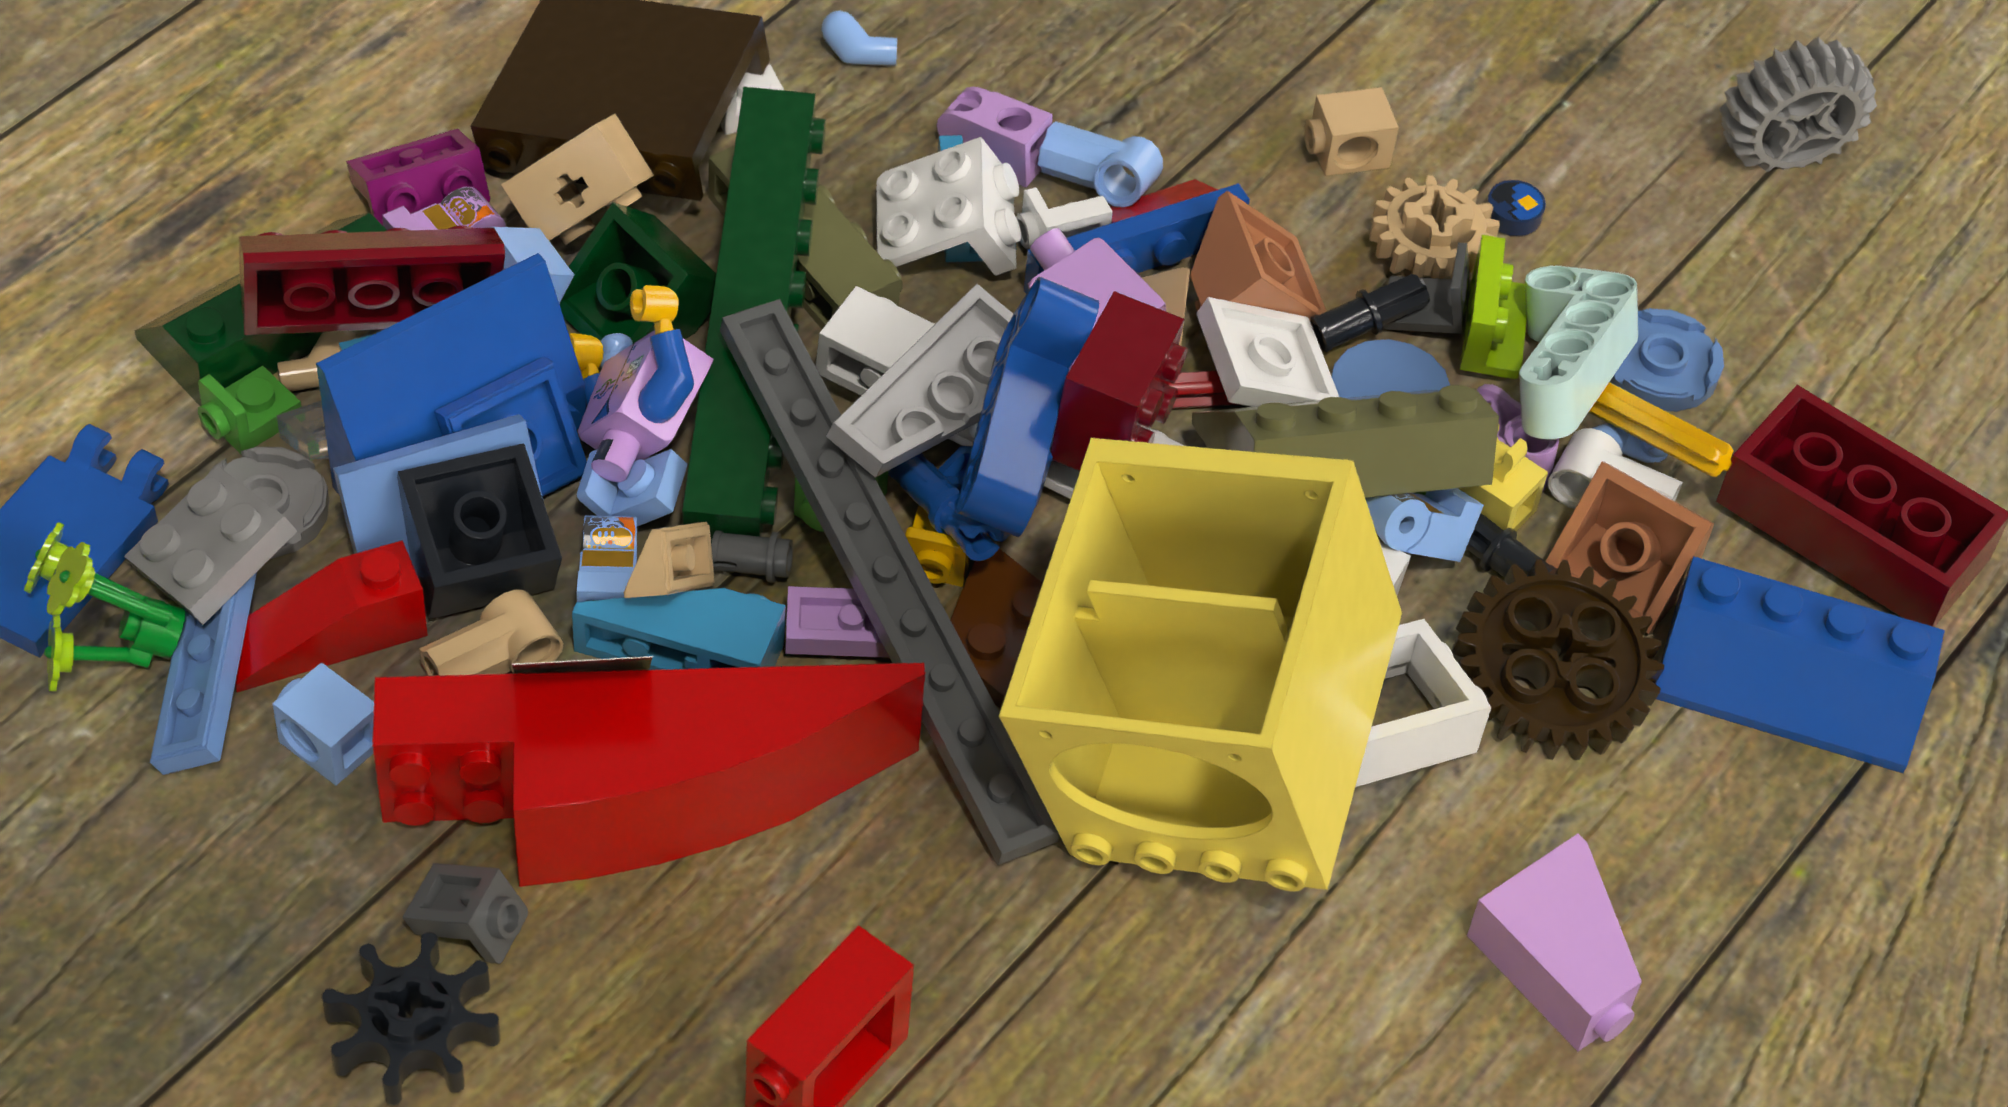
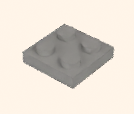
[124,465,298,625]

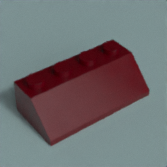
[239,226,505,335]

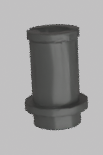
[711,530,793,583]

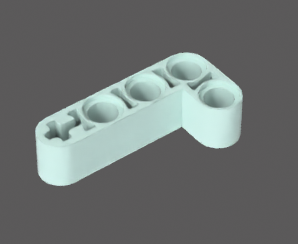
[1519,266,1638,440]

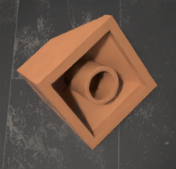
[1190,191,1326,320]

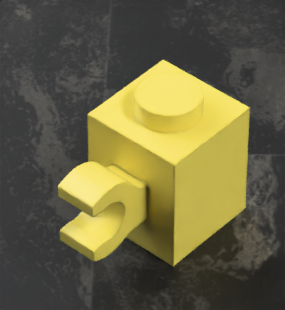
[1458,424,1548,531]

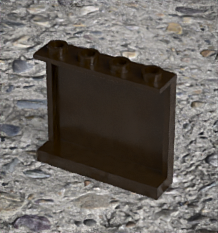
[471,0,770,201]

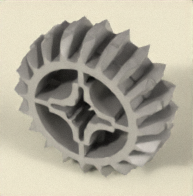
[1719,37,1877,172]

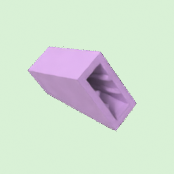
[1467,834,1642,1052]

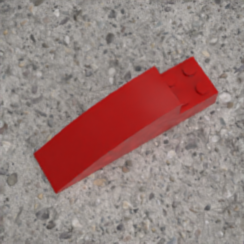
[373,663,926,887]

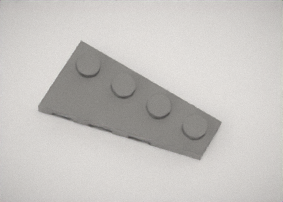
[826,284,1013,477]

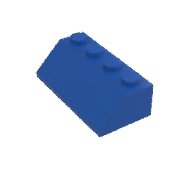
[1655,556,1945,773]

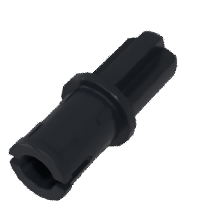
[1310,274,1430,352]
[1466,513,1557,578]

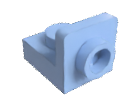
[577,449,688,526]

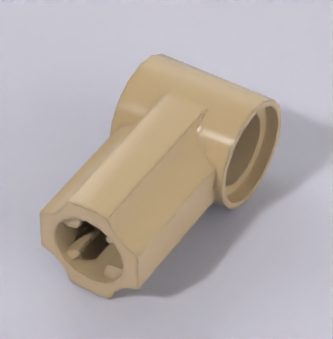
[419,590,563,675]

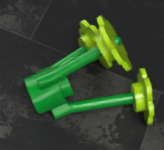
[24,522,185,692]

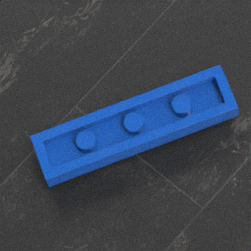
[1024,183,1250,294]

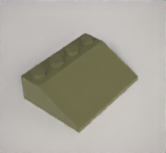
[1192,385,1499,498]

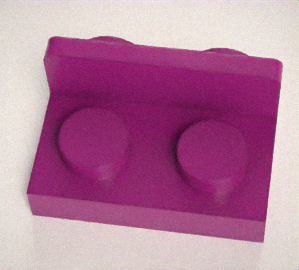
[346,128,491,225]

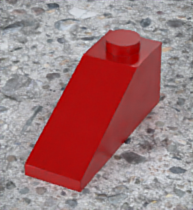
[235,540,428,693]

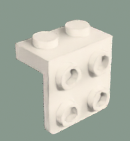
[877,137,1021,276]

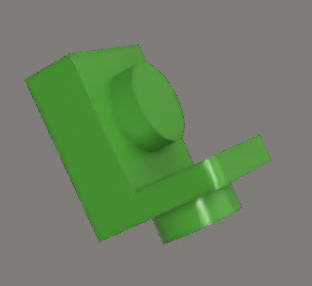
[198,366,303,454]

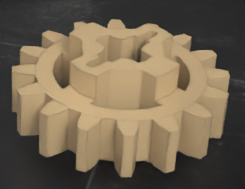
[1369,175,1500,279]

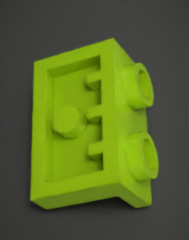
[1460,235,1527,379]

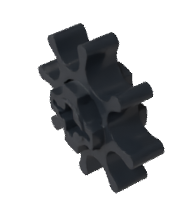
[322,932,501,1105]

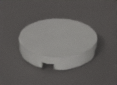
[208,447,329,559]

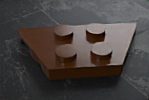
[950,548,1043,709]

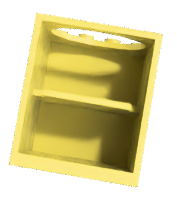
[999,438,1402,891]

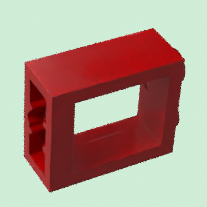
[745,925,914,1107]

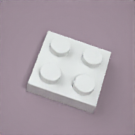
[1196,297,1339,407]

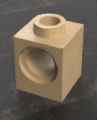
[1304,87,1399,176]

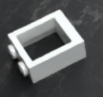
[1355,619,1491,787]

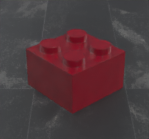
[1051,291,1188,471]

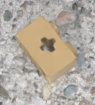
[501,114,654,245]

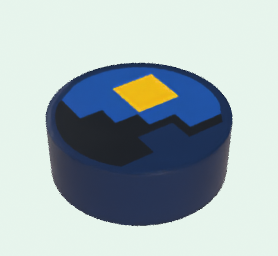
[1487,180,1546,236]

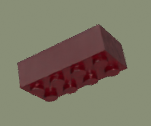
[1716,385,2008,627]

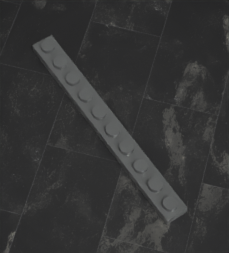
[720,299,1060,865]

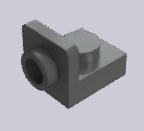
[402,863,528,964]

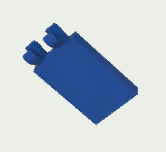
[0,424,169,658]

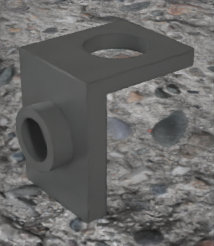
[1383,242,1470,334]

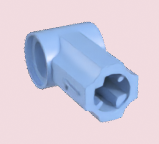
[1038,121,1163,207]

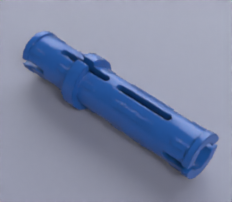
[888,453,1002,561]

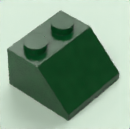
[559,202,716,344]

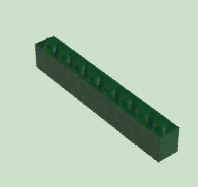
[682,86,826,543]

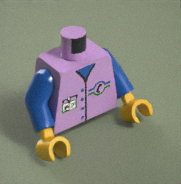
[569,285,714,482]

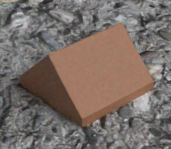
[1546,461,1714,634]

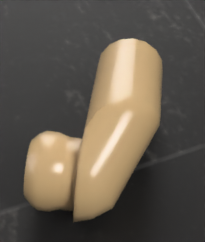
[277,331,357,392]

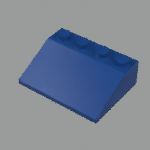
[316,253,586,494]

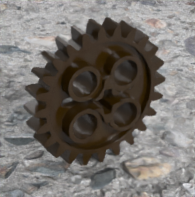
[1452,559,1664,760]

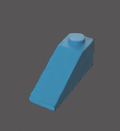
[572,588,786,670]

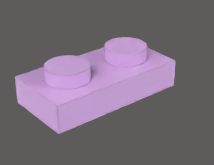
[785,586,890,658]

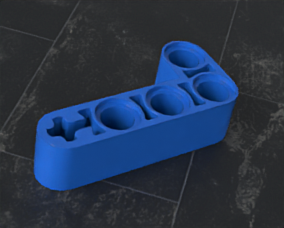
[957,277,1099,537]

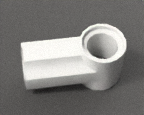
[1548,428,1683,509]

